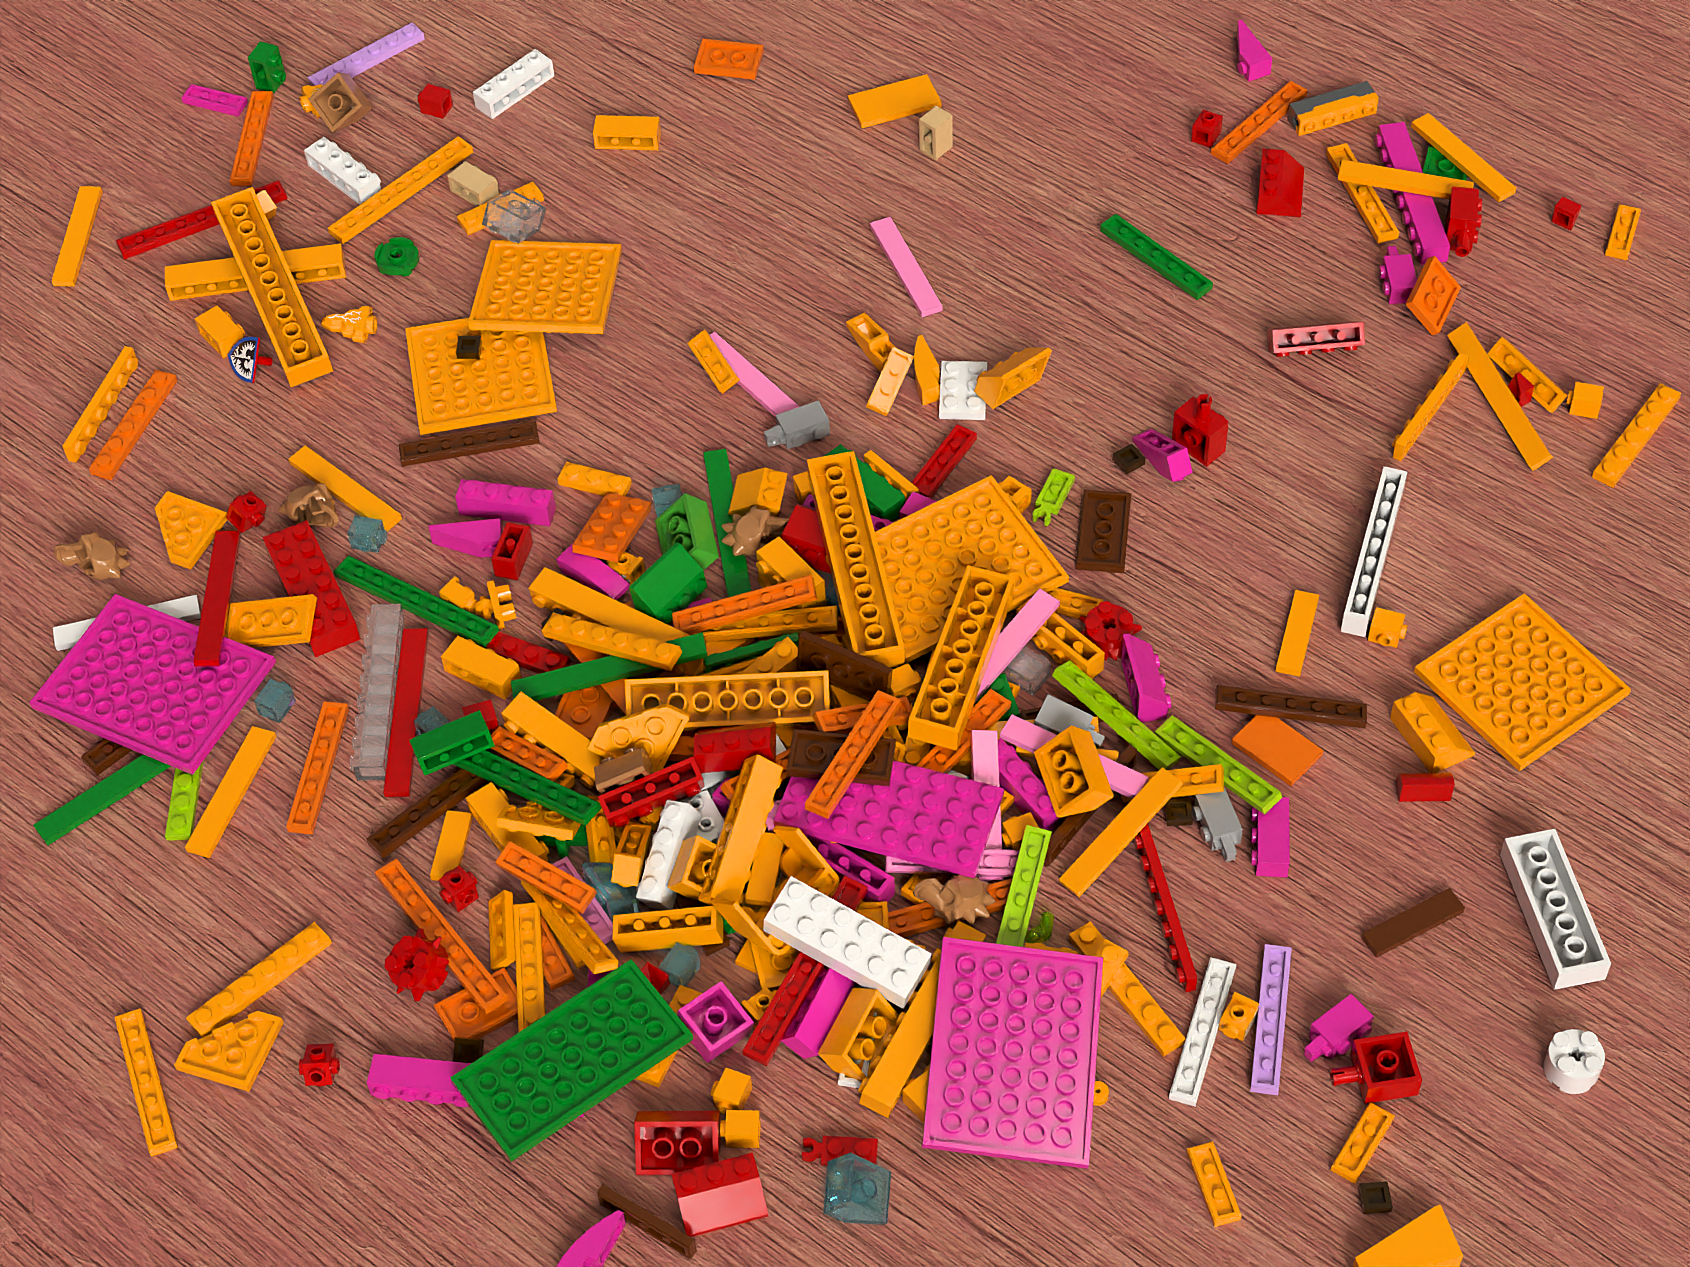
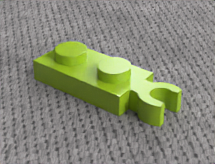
[1033,468,1075,526]

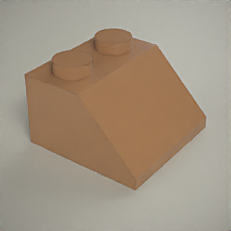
[308,72,373,133]
[594,747,654,794]

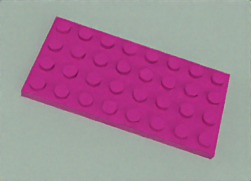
[774,761,1004,878]

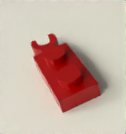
[802,1136,878,1169]

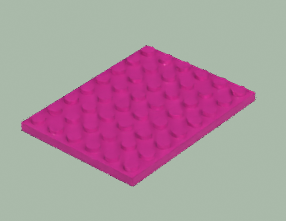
[29,594,276,775]
[922,937,1103,1169]

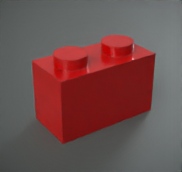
[491,522,533,581]

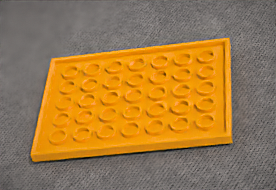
[826,475,1069,664]

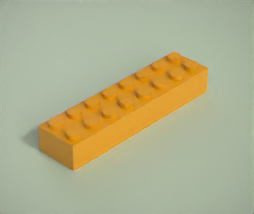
[908,565,1015,751]
[625,671,830,731]

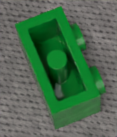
[248,41,286,94]

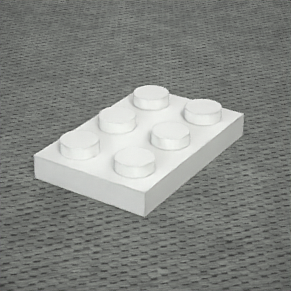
[939,361,987,420]

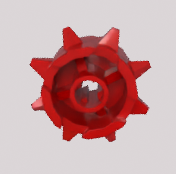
[1079,601,1142,661]
[384,928,449,1002]

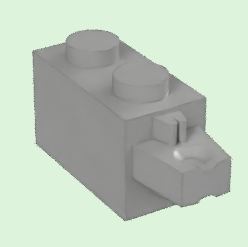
[764,400,830,449]
[1034,694,1105,749]
[1192,788,1243,862]

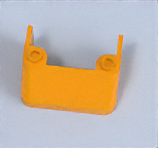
[711,826,840,955]

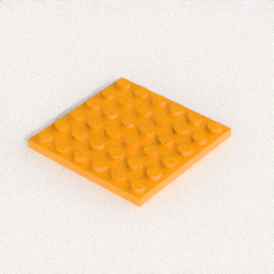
[468,240,622,334]
[405,318,557,435]
[1414,593,1631,771]

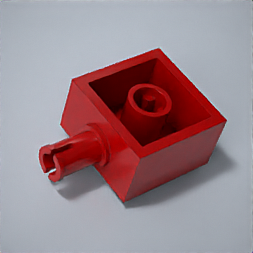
[1445,186,1483,257]
[1172,394,1229,467]
[1329,1031,1422,1104]

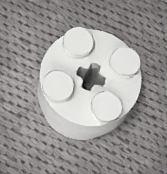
[1543,1029,1605,1094]

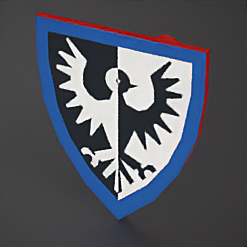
[227,337,272,383]

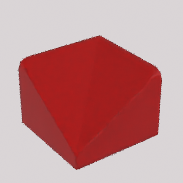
[1551,196,1581,231]
[1508,372,1534,407]
[641,962,670,995]

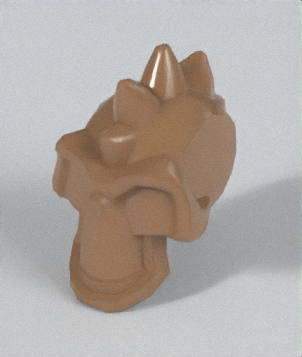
[278,483,339,528]
[722,505,789,556]
[54,530,130,580]
[913,875,995,925]

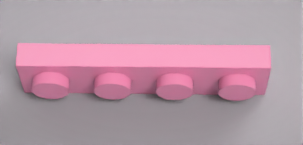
[552,856,613,944]

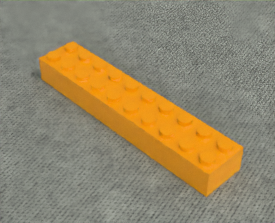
[211,187,333,387]
[807,451,905,668]

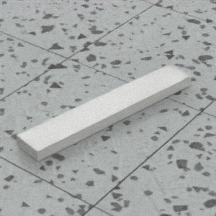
[53,595,201,651]
[1169,957,1236,1107]

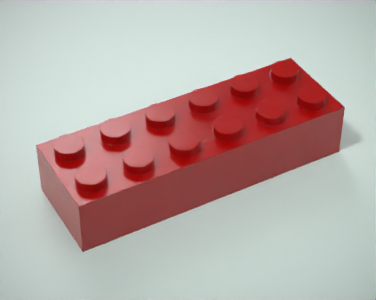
[262,520,361,657]

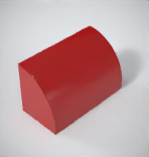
[1396,773,1455,802]

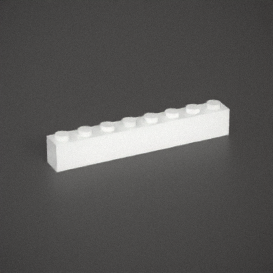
[1341,467,1407,637]

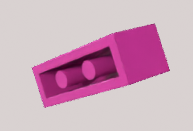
[1251,797,1290,878]

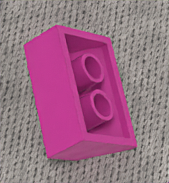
[1121,634,1171,723]

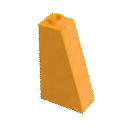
[1353,1205,1463,1267]

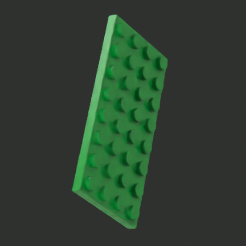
[450,959,693,1162]

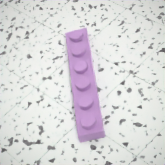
[308,22,425,86]
[1250,944,1292,1095]

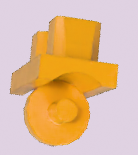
[474,580,516,629]

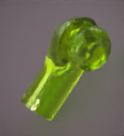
[1025,912,1054,944]

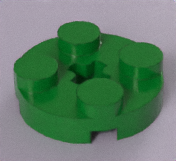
[374,237,420,276]

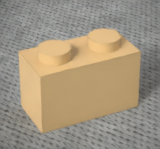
[919,106,953,160]
[448,161,499,207]

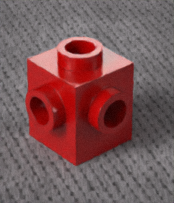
[226,491,267,533]
[438,865,479,912]
[299,1043,340,1087]

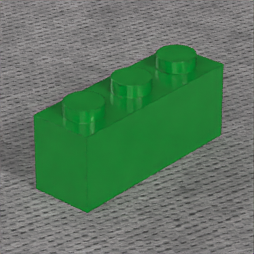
[409,710,495,776]

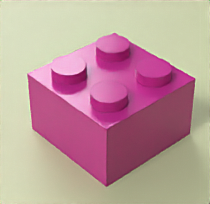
[677,981,754,1063]

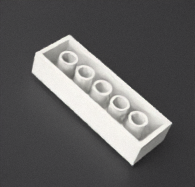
[1500,829,1611,990]
[763,876,932,1009]

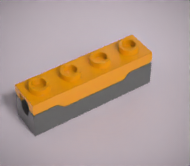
[1287,81,1379,136]

